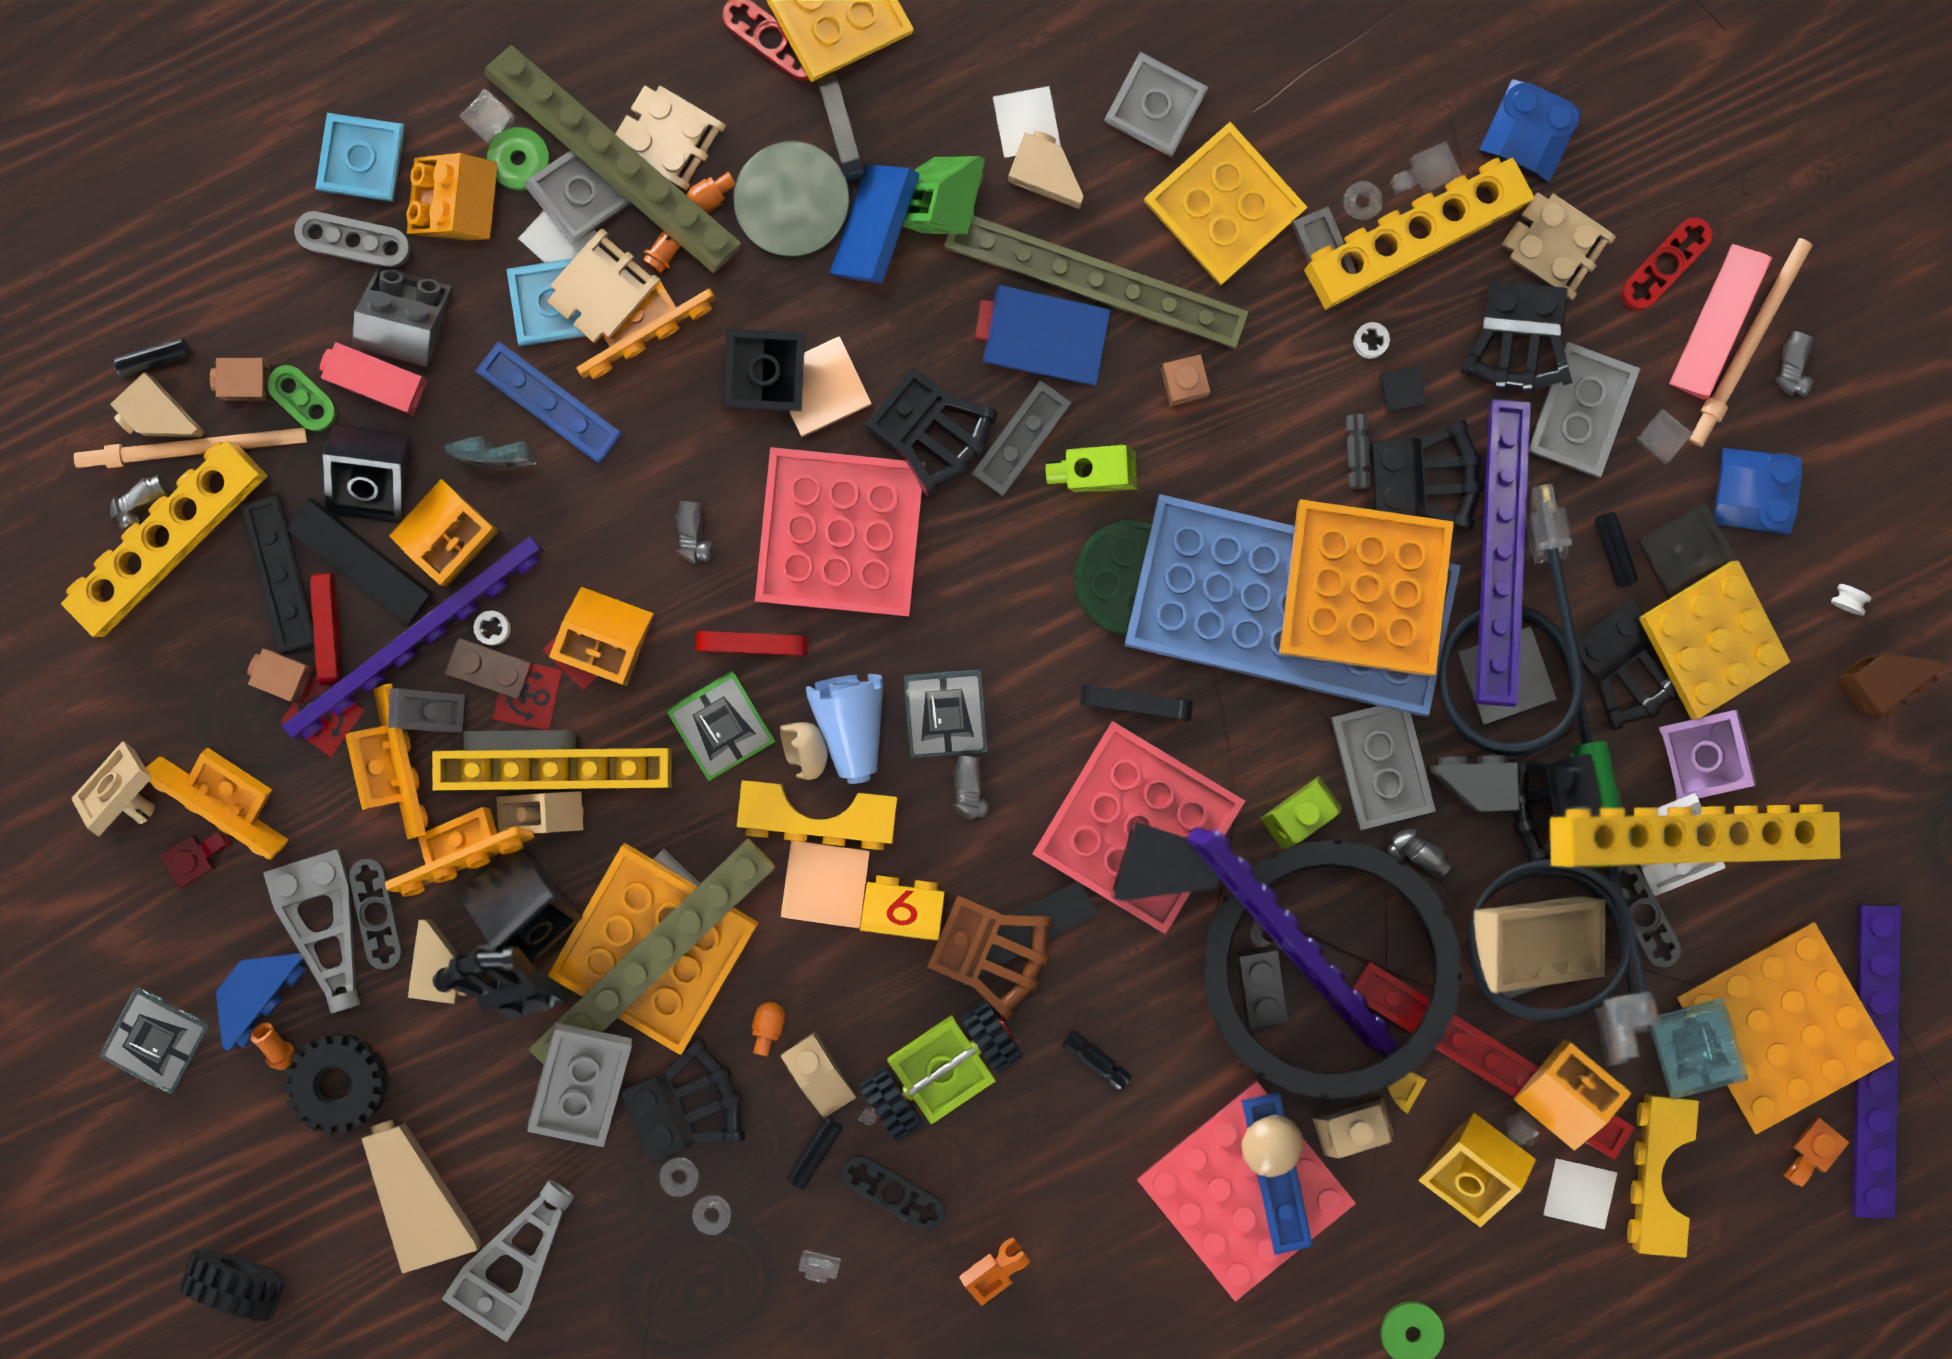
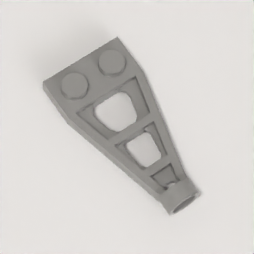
[263,849,361,1014]
[442,1180,574,1342]

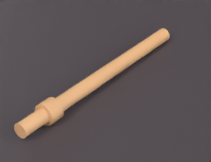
[1689,238,1813,447]
[74,427,308,468]

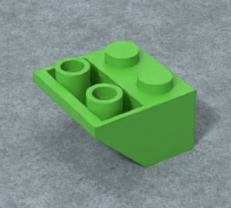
[902,156,985,234]

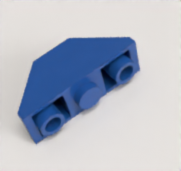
[216,953,306,1051]

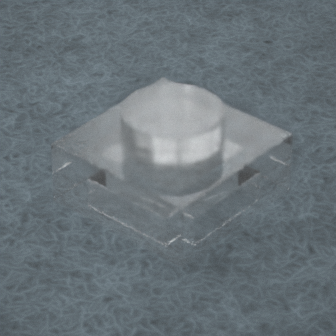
[459,88,515,145]
[1636,409,1693,464]
[798,1250,841,1283]

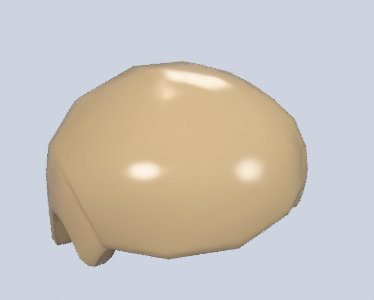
[780,722,828,780]
[1241,1114,1304,1177]

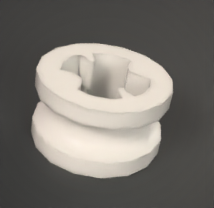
[1353,322,1390,359]
[1831,584,1871,616]
[473,610,511,646]

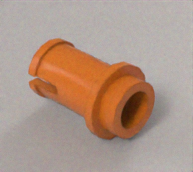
[642,230,681,274]
[250,1022,295,1070]

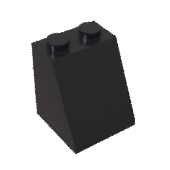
[1111,822,1223,901]
[458,848,583,964]

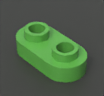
[267,365,337,432]

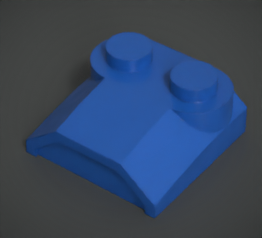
[1478,79,1583,183]
[1711,448,1802,535]

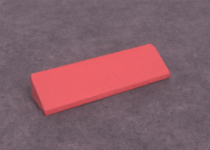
[1669,244,1772,400]

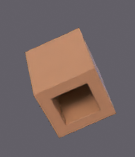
[1161,354,1210,406]
[210,358,270,401]
[247,648,314,703]

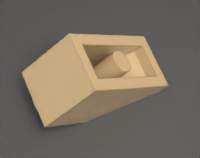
[1008,131,1083,210]
[110,372,205,438]
[496,791,584,833]
[408,919,467,1004]
[780,1032,857,1118]

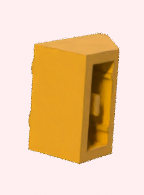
[406,153,498,241]
[389,479,499,588]
[549,587,654,686]
[1513,1040,1632,1150]

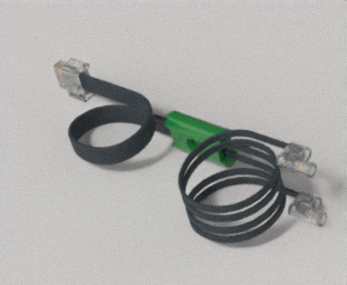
[1439,484,1660,1067]

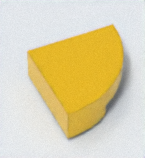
[1387,1071,1426,1114]

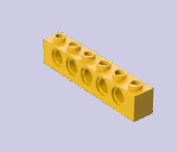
[1304,157,1535,310]
[61,441,268,637]
[432,748,672,790]

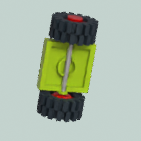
[859,999,1024,1143]

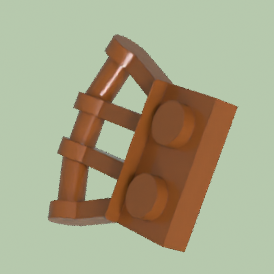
[927,895,1052,1020]

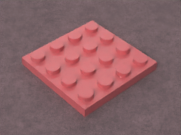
[755,447,925,617]
[1032,721,1245,934]
[1137,1081,1356,1302]

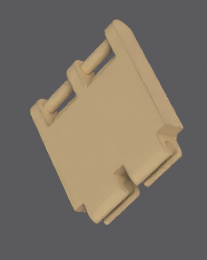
[616,86,726,192]
[1501,192,1616,301]
[547,228,660,343]

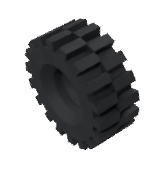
[284,1034,388,1134]
[178,1248,286,1321]

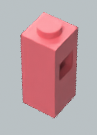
[319,342,428,416]

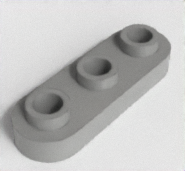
[294,211,411,268]

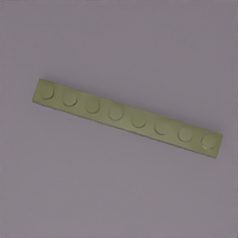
[484,45,741,274]
[944,216,1249,350]
[528,838,775,1065]

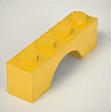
[737,780,898,850]
[1627,1093,1699,1258]

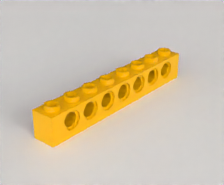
[1550,804,1840,866]

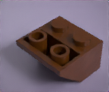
[1835,653,1945,717]

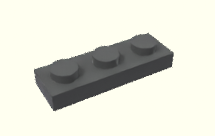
[972,380,1072,497]

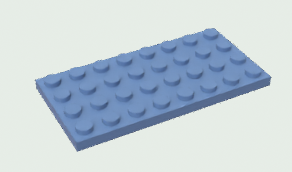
[1124,494,1461,717]

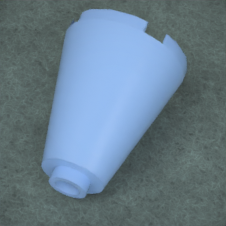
[806,674,884,784]

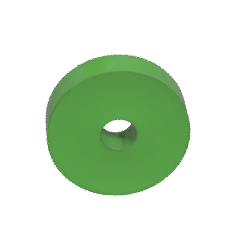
[487,127,551,191]
[1380,1301,1444,1359]

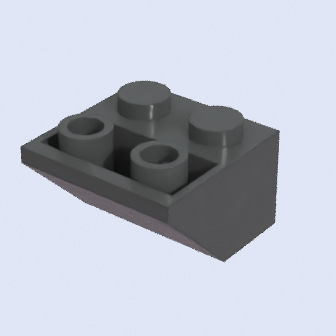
[352,266,453,367]
[1428,755,1519,811]

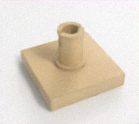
[71,741,155,836]

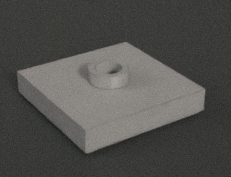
[1104,52,1208,157]
[524,150,632,246]
[1456,626,1557,725]

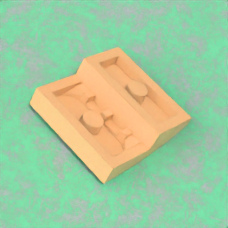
[790,337,872,437]
[780,841,870,928]

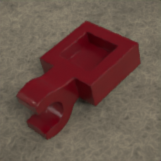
[159,831,233,889]

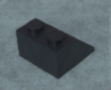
[722,328,805,412]
[323,425,411,523]

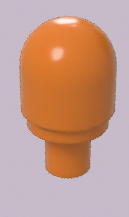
[686,172,737,214]
[751,1002,785,1057]

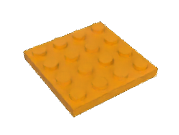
[1279,499,1454,676]
[547,843,759,1055]
[1676,922,1894,1134]

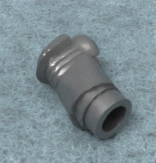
[1775,331,1815,397]
[110,475,170,531]
[675,501,714,564]
[952,756,989,821]
[1387,829,1453,880]

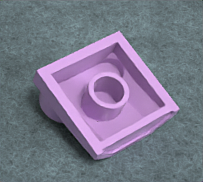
[1659,709,1756,800]

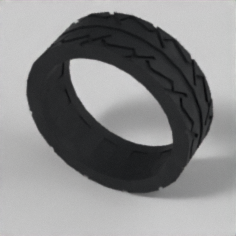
[1203,840,1462,1098]

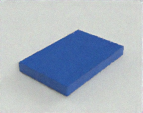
[830,164,920,283]
[983,285,1110,386]

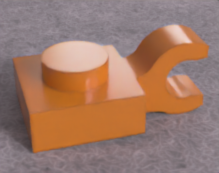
[1783,1117,1850,1187]
[959,1238,1030,1306]

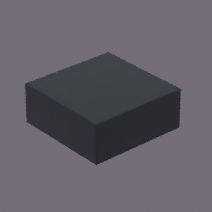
[1379,366,1426,413]

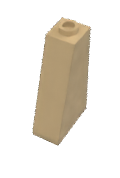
[362,1119,483,1273]

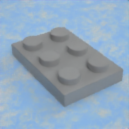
[1529,342,1640,478]
[1330,706,1436,830]
[527,1022,632,1147]

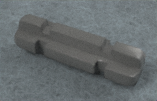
[1346,414,1371,490]

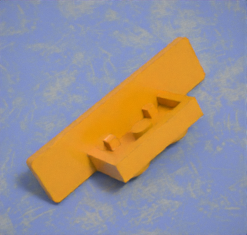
[577,281,716,379]
[345,683,428,840]
[146,748,288,860]
[385,807,534,897]

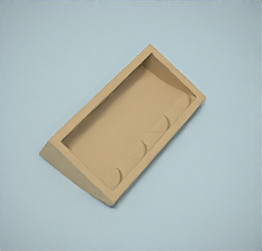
[1474,896,1606,993]

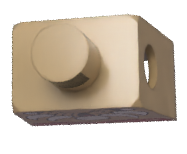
[1312,1096,1394,1158]

